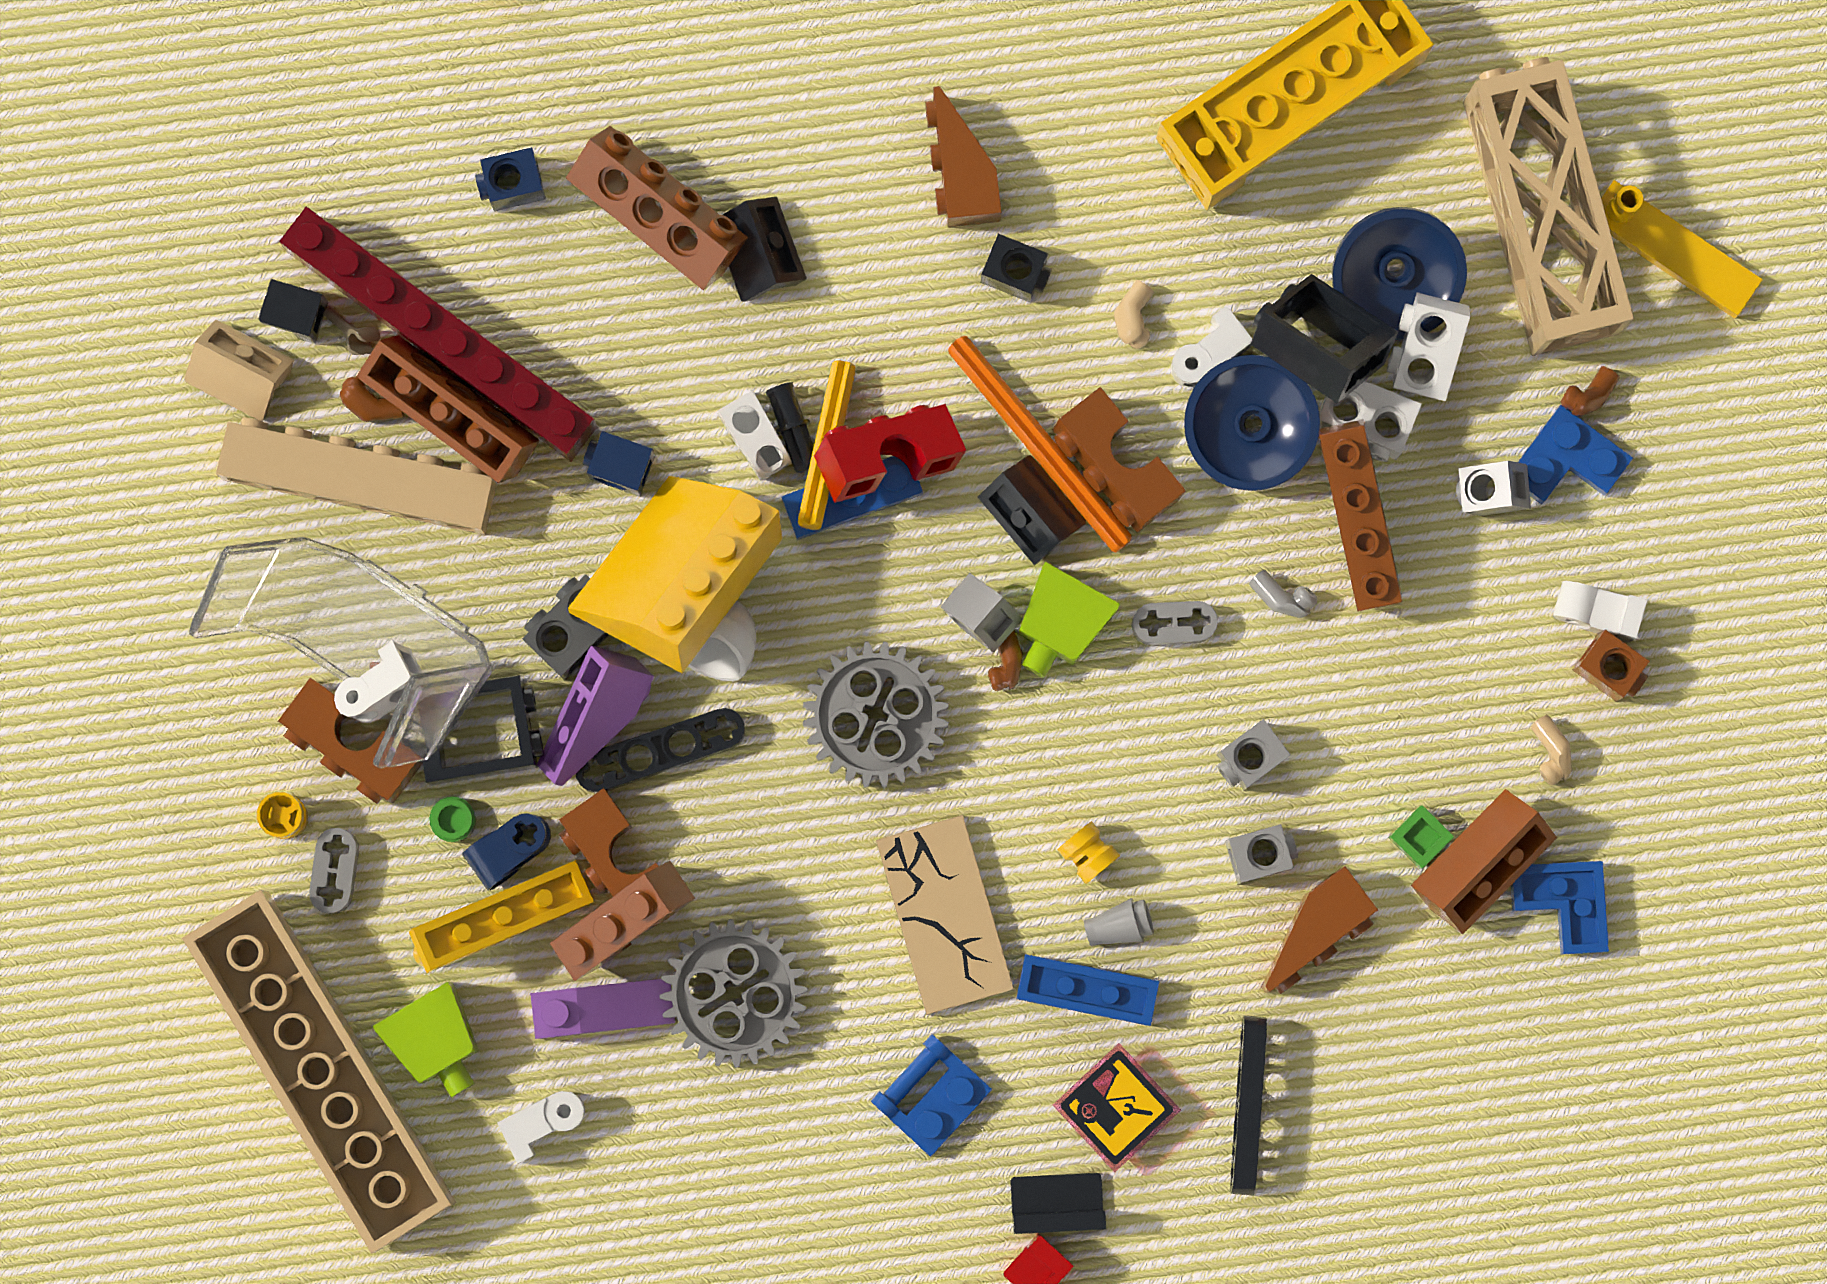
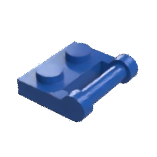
[871,1034,992,1157]

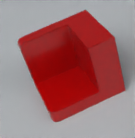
[1003,1233,1074,1284]

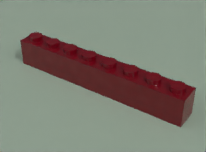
[279,206,598,462]

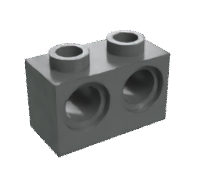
[522,574,609,681]

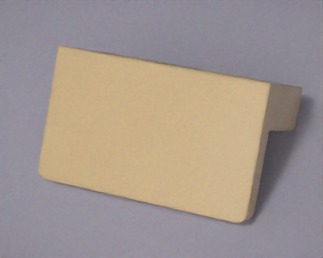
[184,320,294,421]

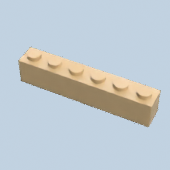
[216,417,497,535]

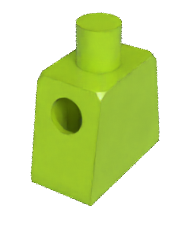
[1018,562,1120,678]
[372,982,479,1098]

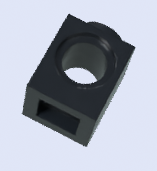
[980,233,1052,302]

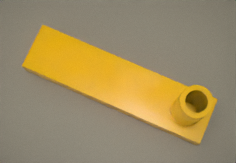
[1601,180,1763,319]
[409,860,594,973]

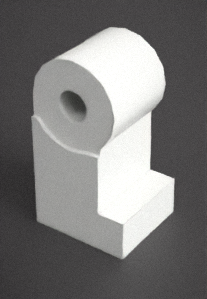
[1171,305,1252,388]
[717,390,792,481]
[1553,581,1647,643]
[334,641,429,723]
[497,1091,585,1164]

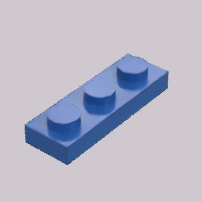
[781,456,923,540]
[1016,954,1159,1026]

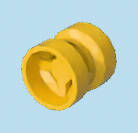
[257,792,308,839]
[1057,821,1120,884]

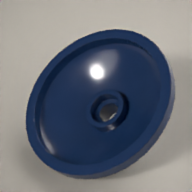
[1331,207,1467,340]
[1184,355,1320,491]

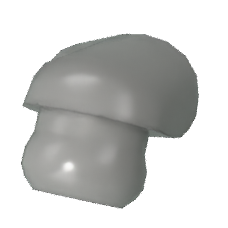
[1249,570,1317,618]

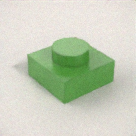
[1388,805,1454,870]

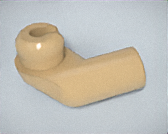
[1114,280,1154,349]
[1531,715,1572,785]

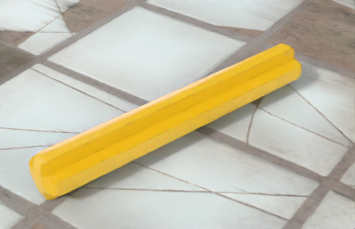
[798,360,856,530]

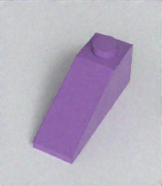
[537,645,654,786]
[530,979,675,1039]

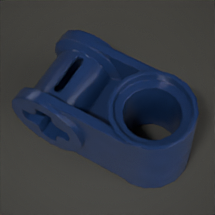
[462,813,551,891]

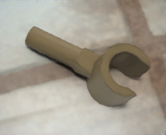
[324,307,381,355]

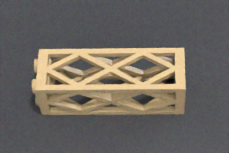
[1463,57,1634,356]

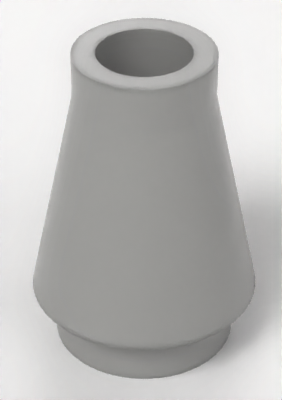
[1084,898,1154,947]

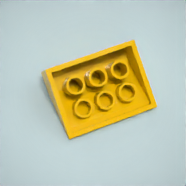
[568,476,782,674]

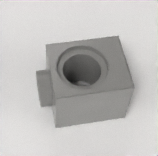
[1456,461,1531,516]
[940,573,1023,653]
[1216,719,1291,791]
[1225,824,1298,885]

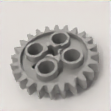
[803,641,949,788]
[660,919,808,1068]

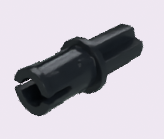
[766,382,814,473]

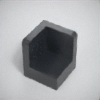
[258,279,329,344]

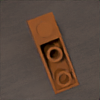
[925,86,1002,227]
[1261,866,1378,994]

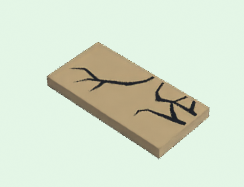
[876,815,1014,1015]

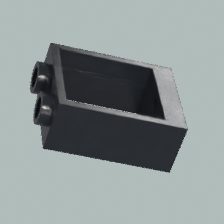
[1250,274,1398,404]
[412,675,544,786]

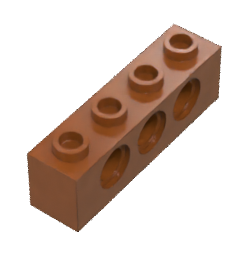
[566,126,748,290]
[356,335,540,483]
[1319,419,1402,612]

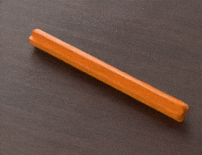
[948,335,1132,553]

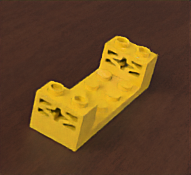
[1156,0,1434,210]

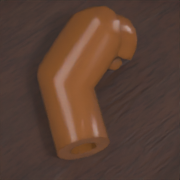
[1561,366,1620,417]
[340,377,404,422]

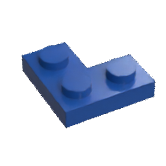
[1518,405,1633,505]
[1511,861,1609,955]

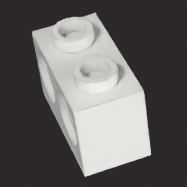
[1387,293,1470,401]
[1319,381,1421,462]

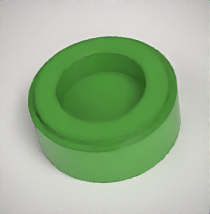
[429,797,476,843]

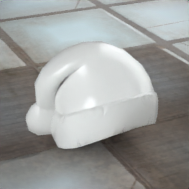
[688,601,756,682]

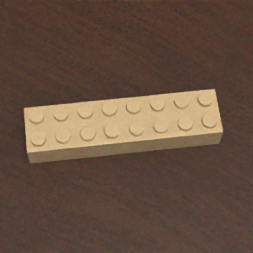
[182,890,457,1254]

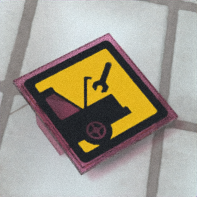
[1053,1043,1181,1173]

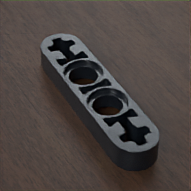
[576,708,746,794]
[1230,1015,1267,1196]

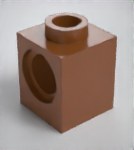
[1572,629,1650,701]

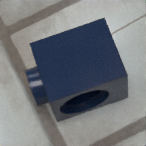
[475,147,546,212]
[583,431,656,497]

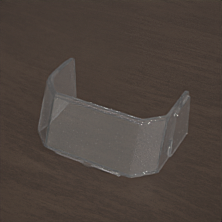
[189,537,492,768]

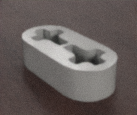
[1131,601,1218,646]
[309,828,359,914]

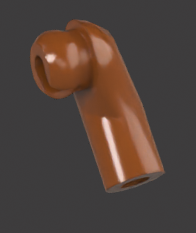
[988,629,1023,691]

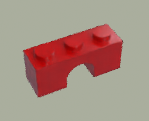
[814,404,967,503]

